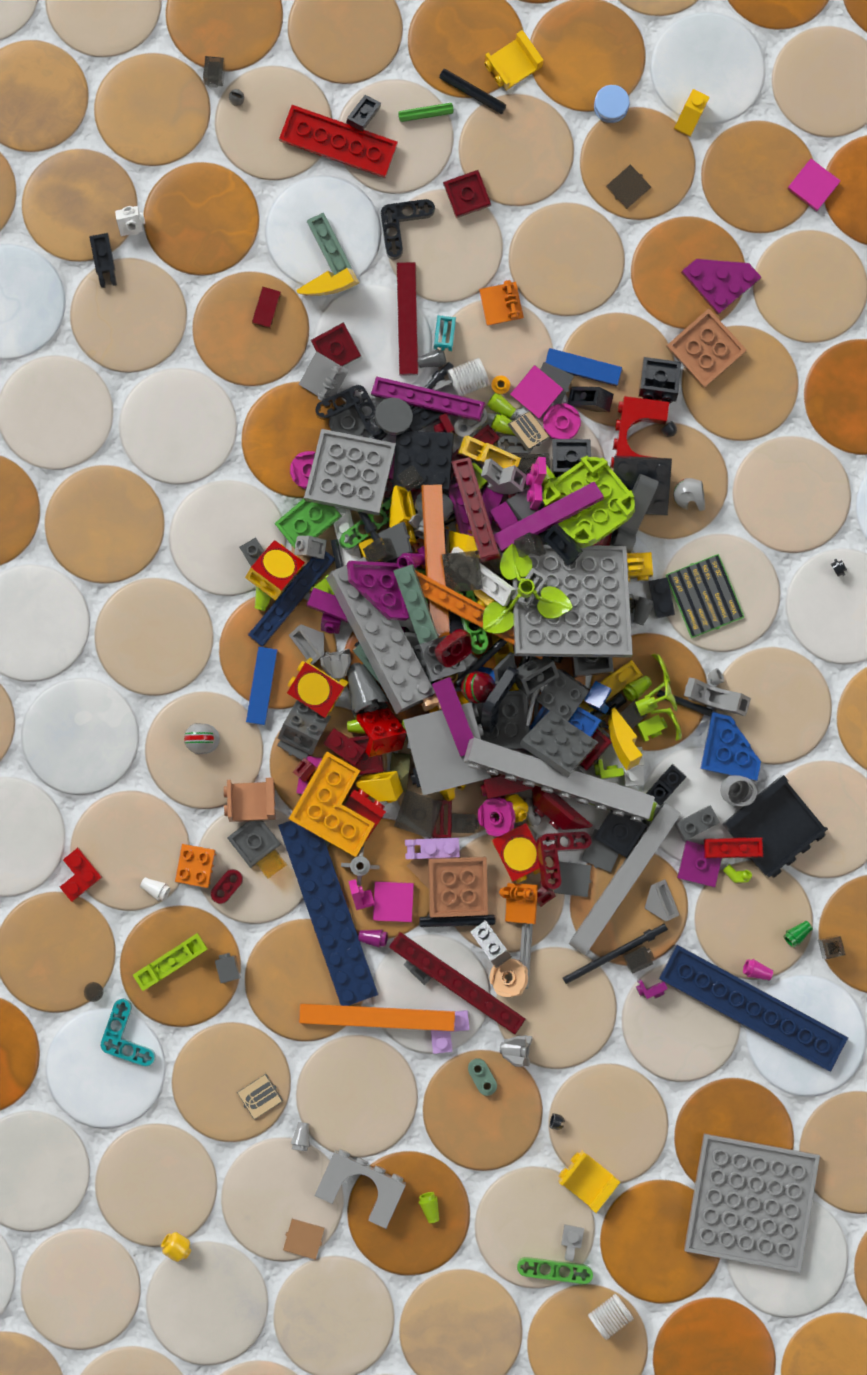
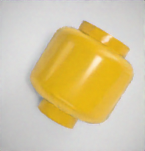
[503,794,529,823]
[161,1232,191,1262]

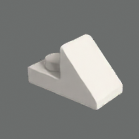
[623,747,645,786]

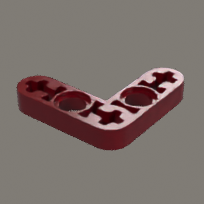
[537,831,592,891]

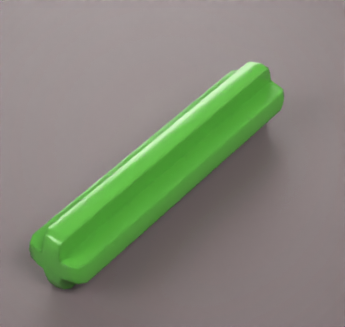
[398,103,454,122]

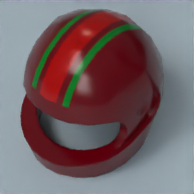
[461,671,496,704]

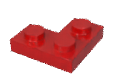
[60,847,103,902]

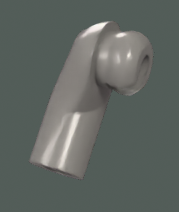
[524,798,541,826]

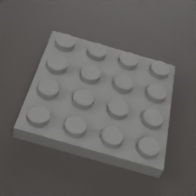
[304,429,396,515]

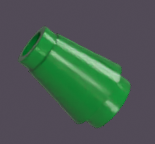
[783,921,813,948]

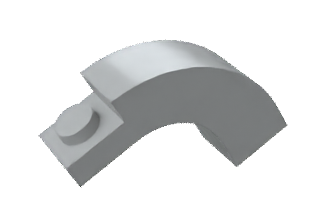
[684,677,751,716]

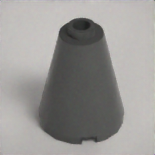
[347,663,390,718]

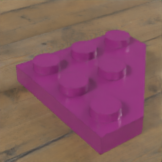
[681,259,762,315]
[347,561,409,621]

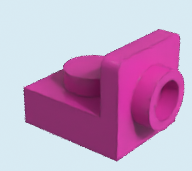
[348,879,375,910]

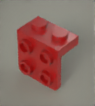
[356,708,407,757]
[344,789,386,842]

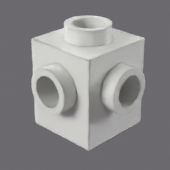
[115,206,145,236]

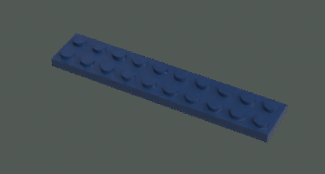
[278,821,378,1006]
[658,944,849,1072]

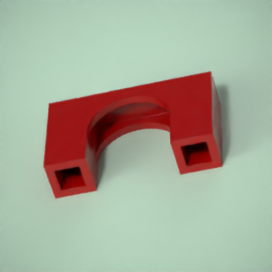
[610,396,669,468]

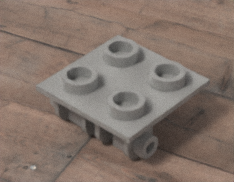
[299,351,349,404]

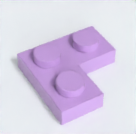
[431,1010,470,1054]

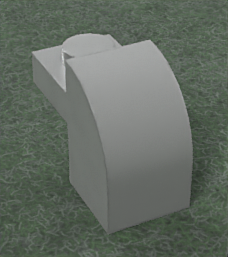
[481,459,527,494]

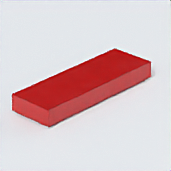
[704,838,763,858]

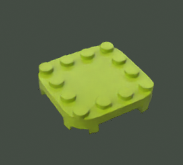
[542,455,635,548]

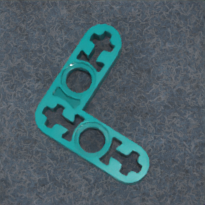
[100,998,156,1066]

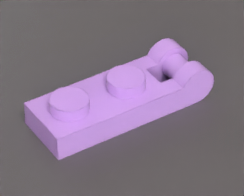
[405,838,460,859]

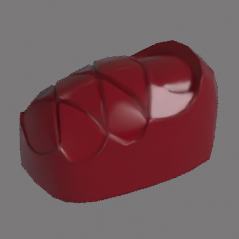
[435,629,472,668]

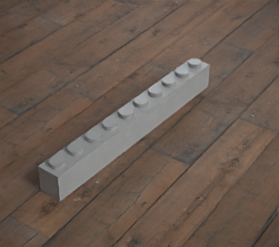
[463,738,655,822]

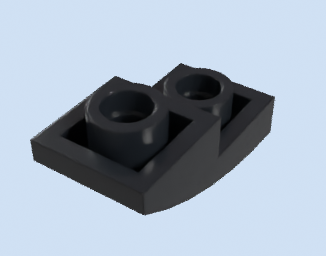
[646,763,687,806]

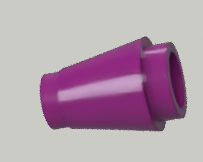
[397,553,425,569]
[359,929,388,948]

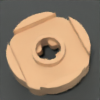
[489,958,528,997]

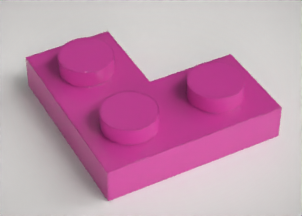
[526,457,547,510]

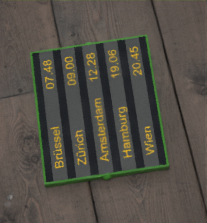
[665,554,744,638]

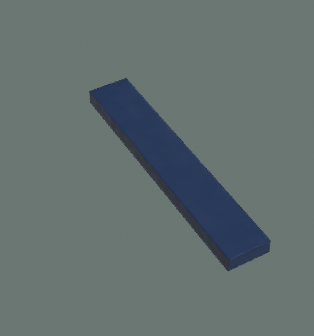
[248,551,335,647]

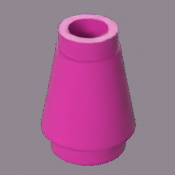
[743,959,773,981]

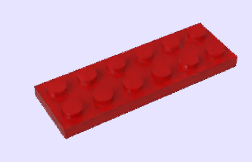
[279,105,398,178]

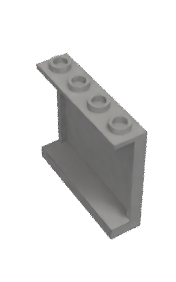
[403,702,491,795]

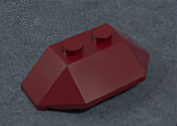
[532,785,593,830]

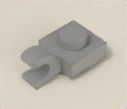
[561,1224,584,1262]

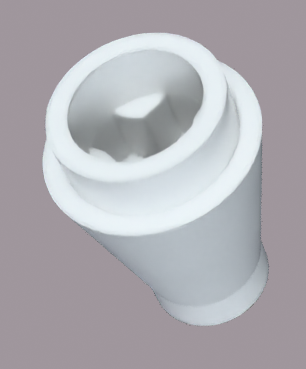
[140,877,170,901]

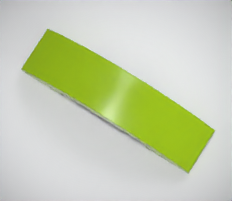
[133,933,208,991]

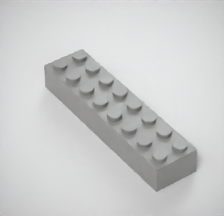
[326,557,435,714]

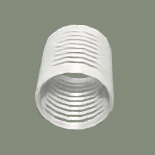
[448,358,489,396]
[588,1294,634,1340]

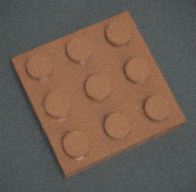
[666,309,747,388]
[428,856,488,917]

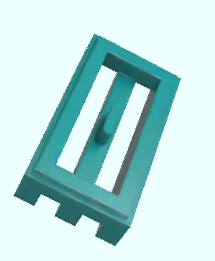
[433,315,456,351]

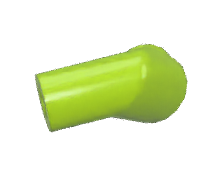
[723,864,752,883]

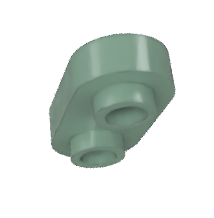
[468,1058,497,1096]

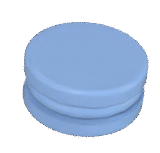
[594,85,630,123]

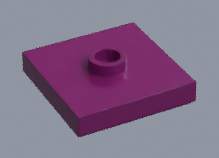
[677,841,722,887]

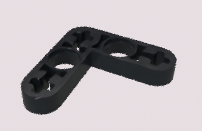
[381,199,435,260]
[315,385,383,437]
[481,666,519,734]

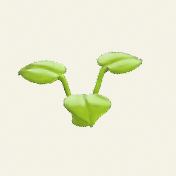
[483,544,573,634]
[635,654,682,741]

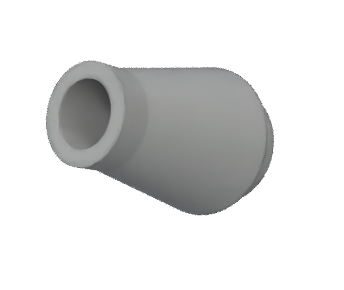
[291,1122,310,1151]

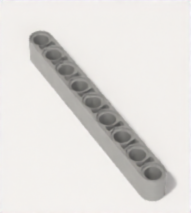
[569,802,681,955]

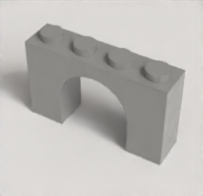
[315,1149,406,1229]

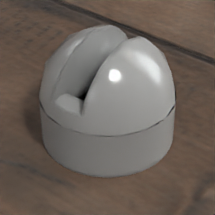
[708,668,724,685]

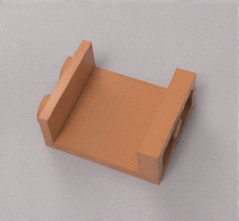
[224,777,276,822]

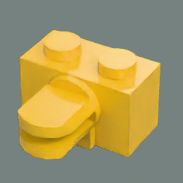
[627,552,653,582]

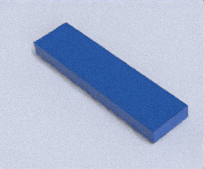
[545,348,622,386]
[246,646,278,725]

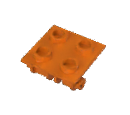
[479,280,524,326]
[175,844,216,888]
[499,883,538,924]

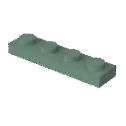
[307,212,353,275]
[394,564,439,644]

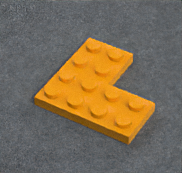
[288,752,375,857]

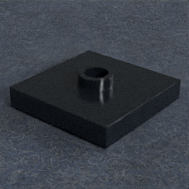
[594,810,647,858]

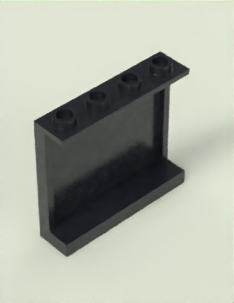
[722,775,828,878]

